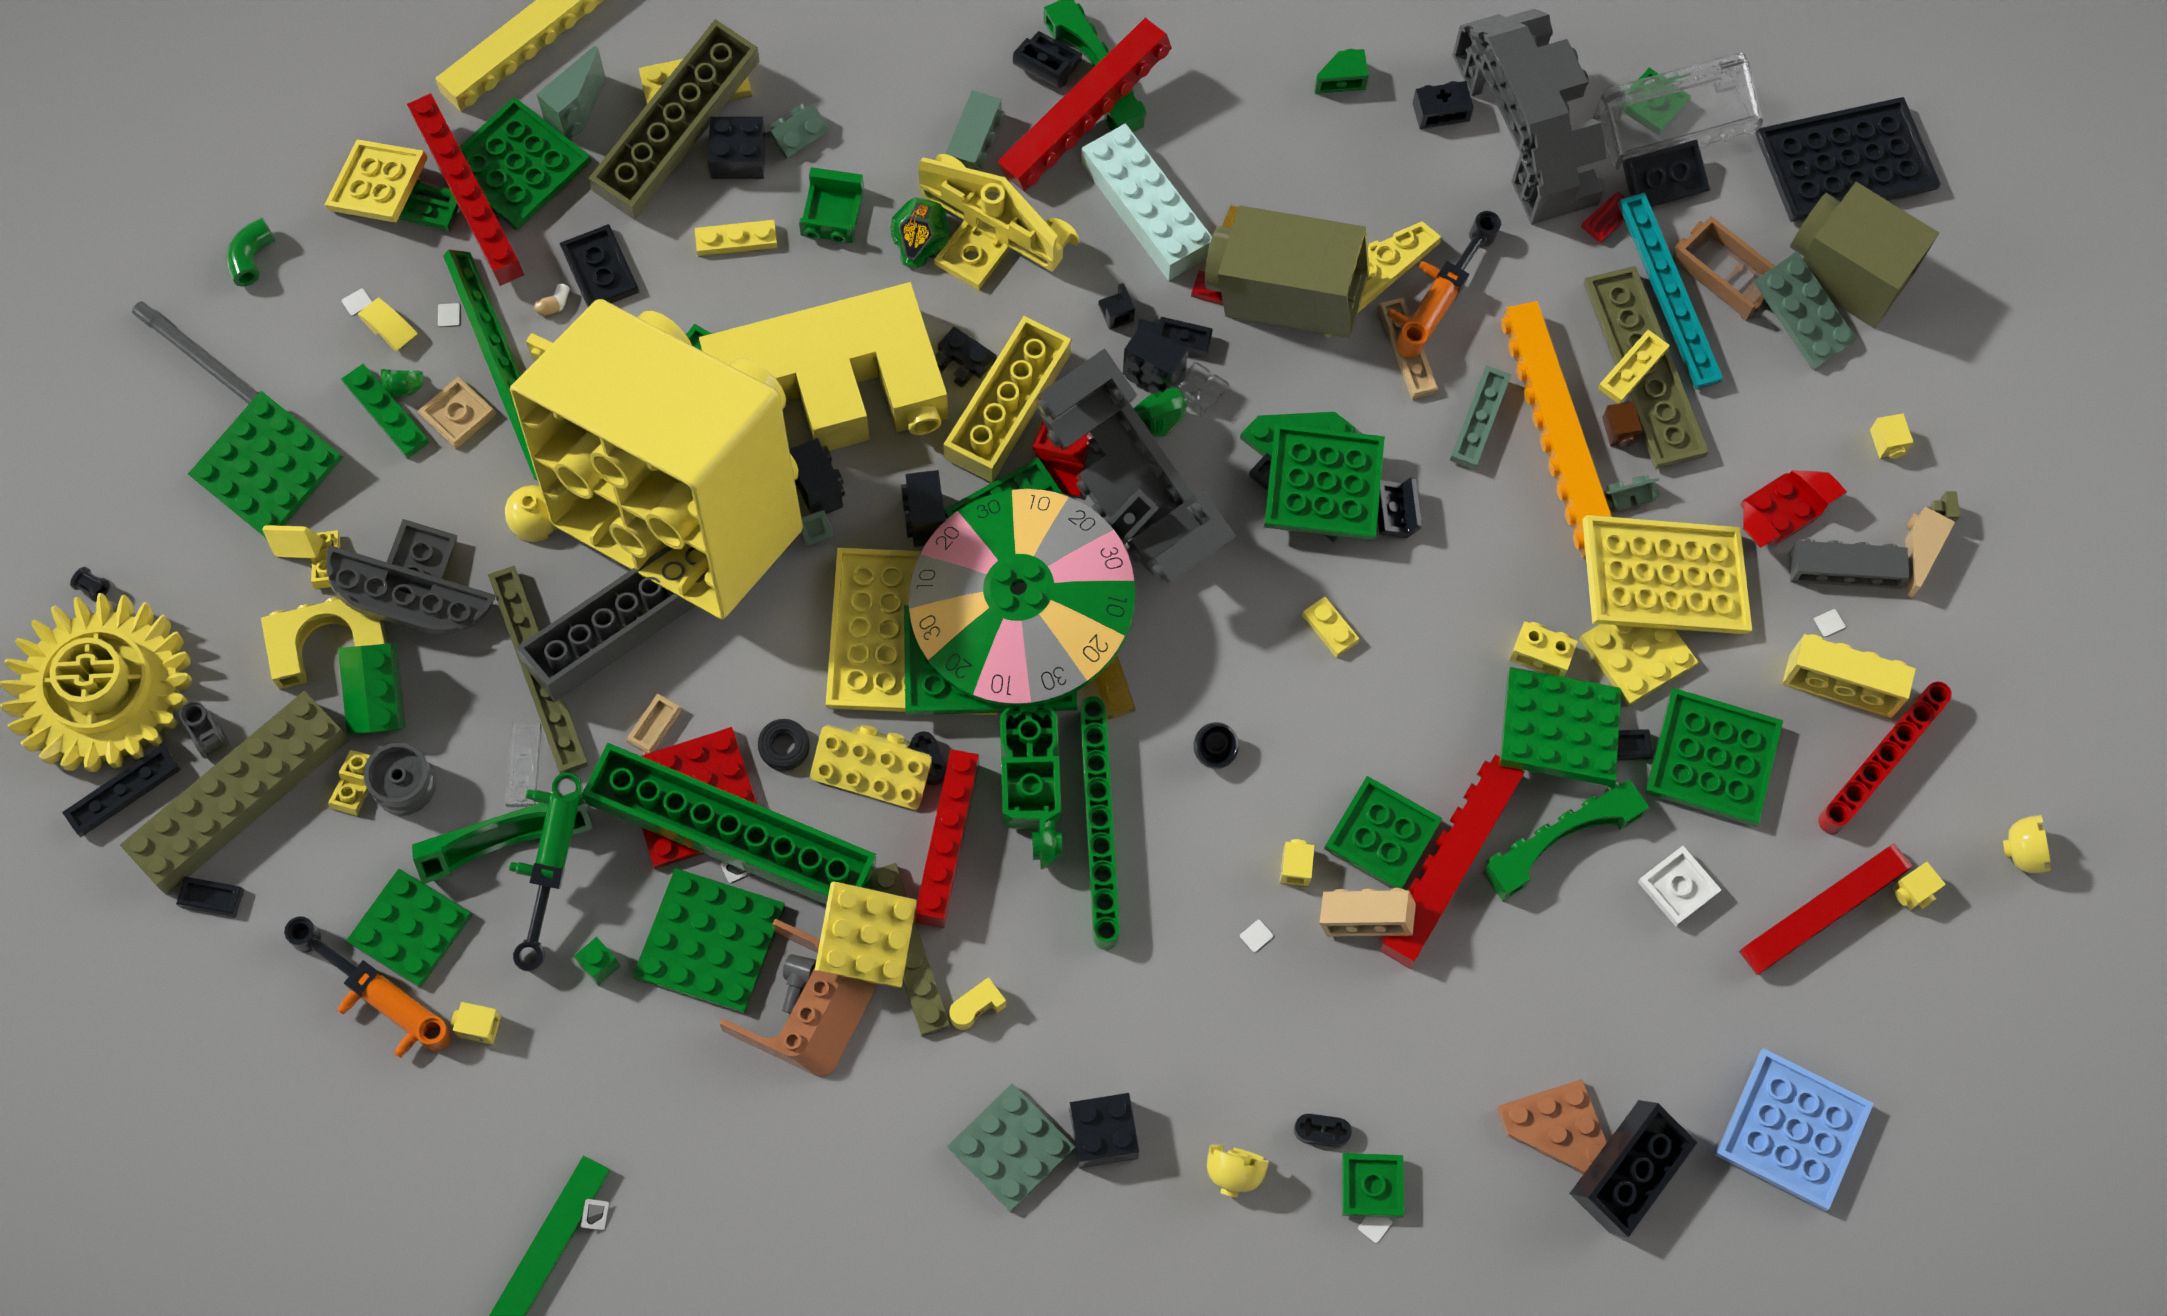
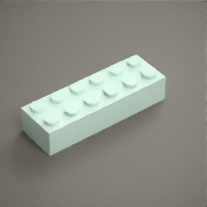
[1081,123,1212,281]

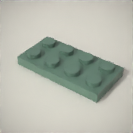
[1753,251,1857,370]

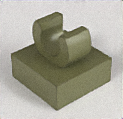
[1927,491,1960,524]

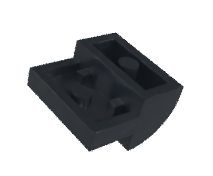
[1013,31,1082,88]

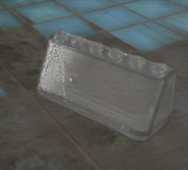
[1593,53,1763,170]

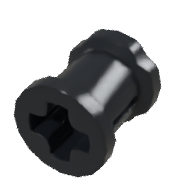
[70,566,110,602]

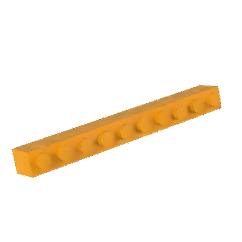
[1501,301,1612,558]

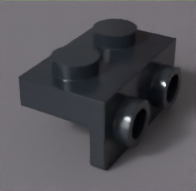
[1377,477,1422,538]

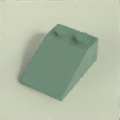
[536,46,606,139]

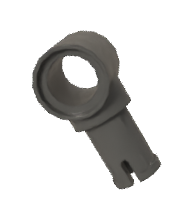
[781,954,816,1014]

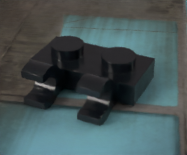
[935,326,997,388]

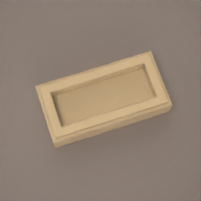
[626,693,682,754]

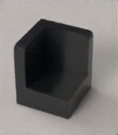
[1098,283,1135,330]

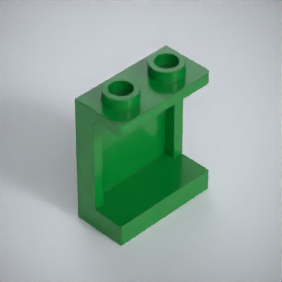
[799,167,864,243]

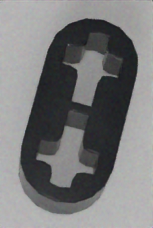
[911,731,946,786]
[1294,1114,1352,1147]

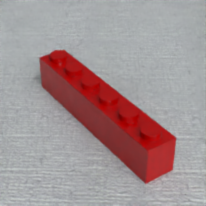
[915,749,980,928]

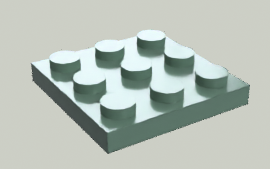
[947,1083,1075,1213]

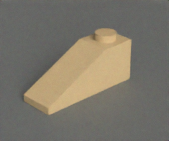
[1905,507,1955,598]

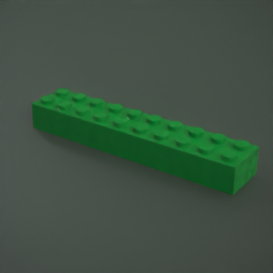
[582,742,876,905]

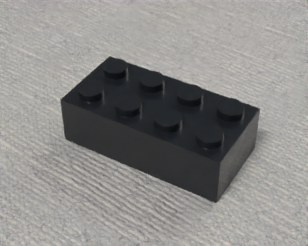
[1569,1100,1698,1238]

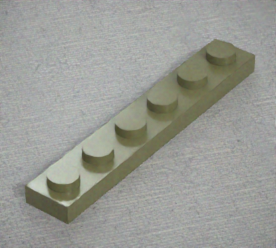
[870,863,950,1037]

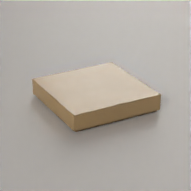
[417,376,496,450]

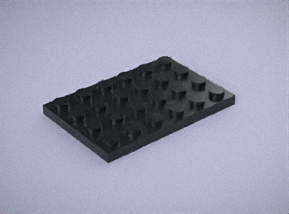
[1755,97,1941,222]

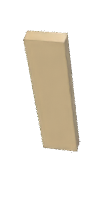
[1377,297,1439,400]

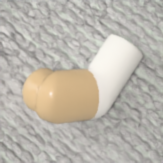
[534,284,570,315]

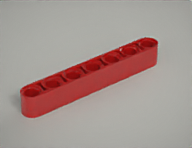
[1818,681,1952,834]
[1739,843,1913,975]

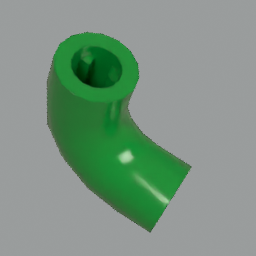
[226,217,275,287]

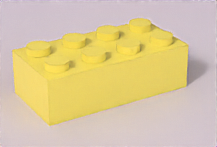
[1782,634,1916,718]

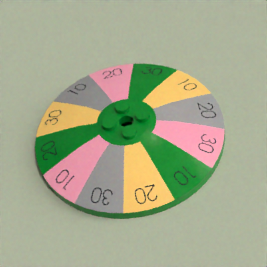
[909,489,1136,707]

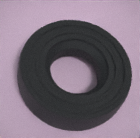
[758,719,810,771]

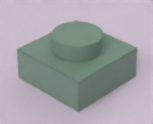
[802,510,834,546]

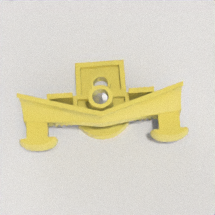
[918,154,1079,291]

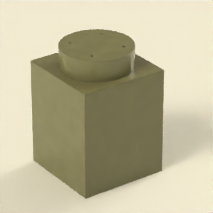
[1790,182,1939,329]

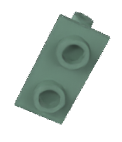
[1603,474,1660,512]

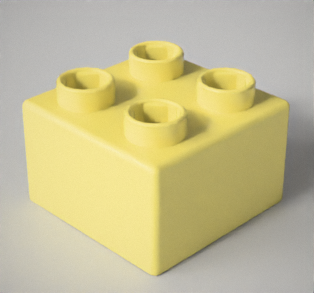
[510,299,803,619]

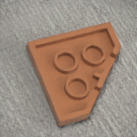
[1497,1079,1607,1174]

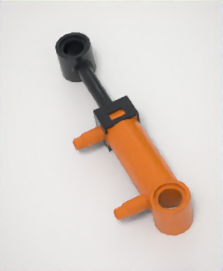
[1387,211,1501,358]
[284,916,452,1058]

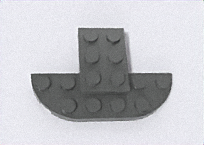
[326,519,495,634]

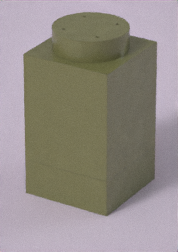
[1205,205,1370,338]

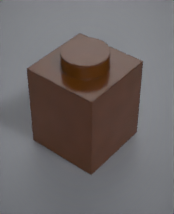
[1602,401,1642,447]

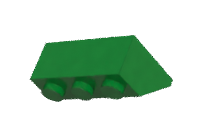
[338,642,405,733]

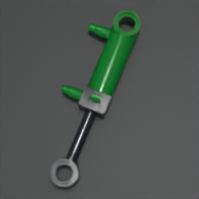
[509,773,583,971]

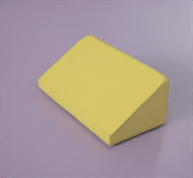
[262,525,324,558]

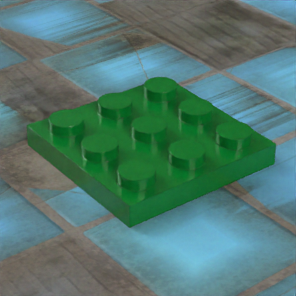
[1324,776,1443,889]
[346,868,472,988]

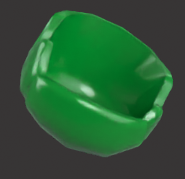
[381,369,423,397]

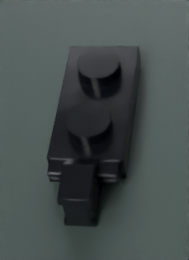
[1136,317,1213,357]

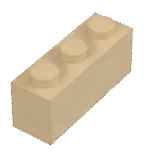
[1319,888,1416,937]

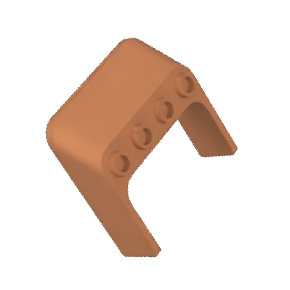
[719,919,877,1077]

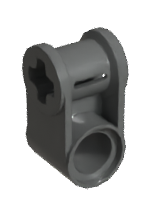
[180,701,230,759]

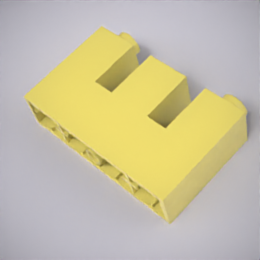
[699,282,949,451]

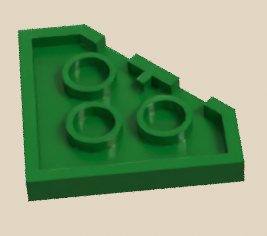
[1240,412,1356,456]

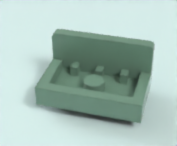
[765,103,830,159]

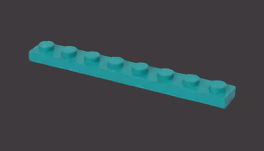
[1618,193,1723,390]

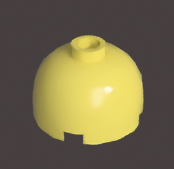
[505,485,558,542]
[2003,815,2052,873]
[1206,1144,1269,1197]

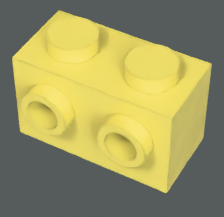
[1509,621,1578,677]

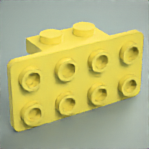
[810,725,932,810]

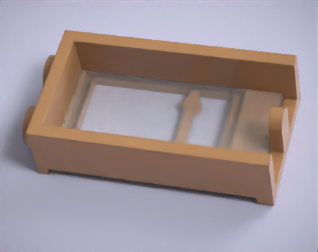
[1673,216,1774,321]

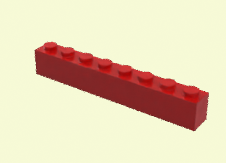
[997,17,1172,192]
[407,93,524,286]
[1379,754,1525,969]

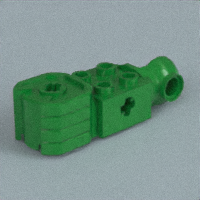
[1000,704,1062,870]

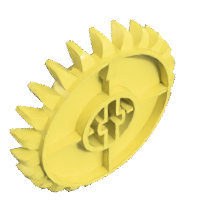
[0,593,192,772]

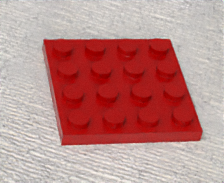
[641,727,757,869]

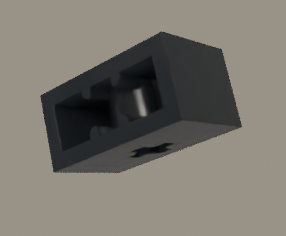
[1413,81,1474,129]

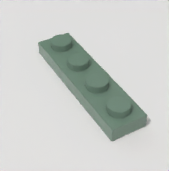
[1450,365,1512,470]

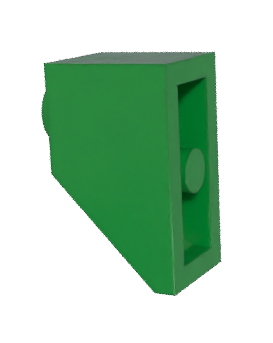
[1314,49,1369,94]

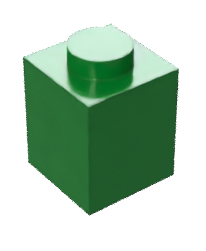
[574,936,621,986]

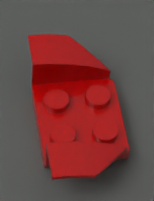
[1032,420,1090,497]
[1740,470,1847,548]

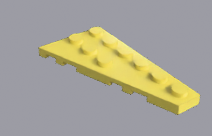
[1324,221,1441,338]

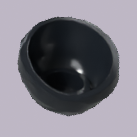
[1193,722,1239,769]

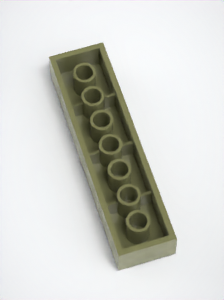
[588,19,760,220]
[120,690,349,895]

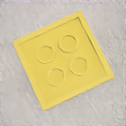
[325,139,428,223]
[1579,624,1698,706]
[815,882,917,988]

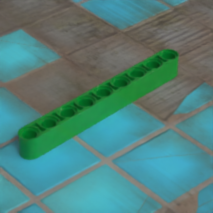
[1080,696,1120,950]

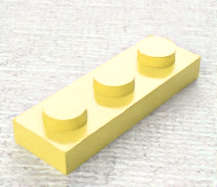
[695,220,778,256]
[1598,330,1670,404]

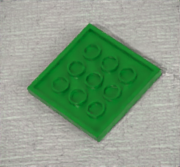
[460,97,591,231]
[188,391,344,538]
[1264,423,1385,541]
[1499,667,1621,787]
[1645,688,1783,827]
[633,868,786,1014]

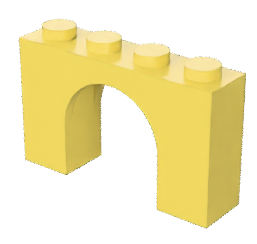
[261,597,388,689]

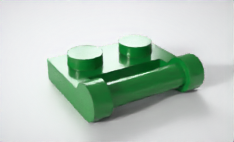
[399,178,459,232]

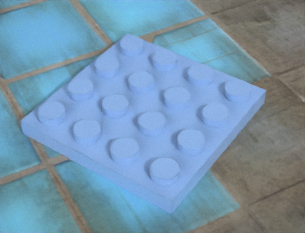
[1715,1048,1874,1212]

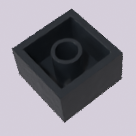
[708,116,766,179]
[1123,324,1188,394]
[789,438,845,514]
[901,470,946,547]
[1069,1093,1140,1169]

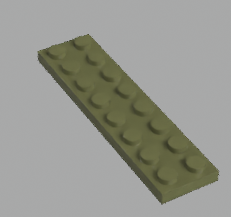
[1584,266,1709,469]

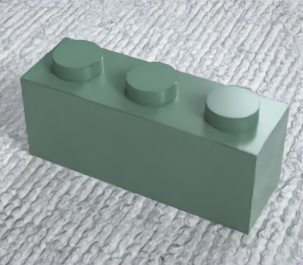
[945,90,1005,171]

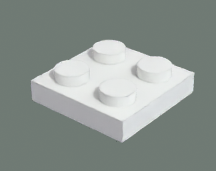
[1638,846,1721,927]

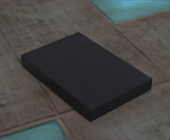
[1622,139,1710,207]
[559,224,640,308]

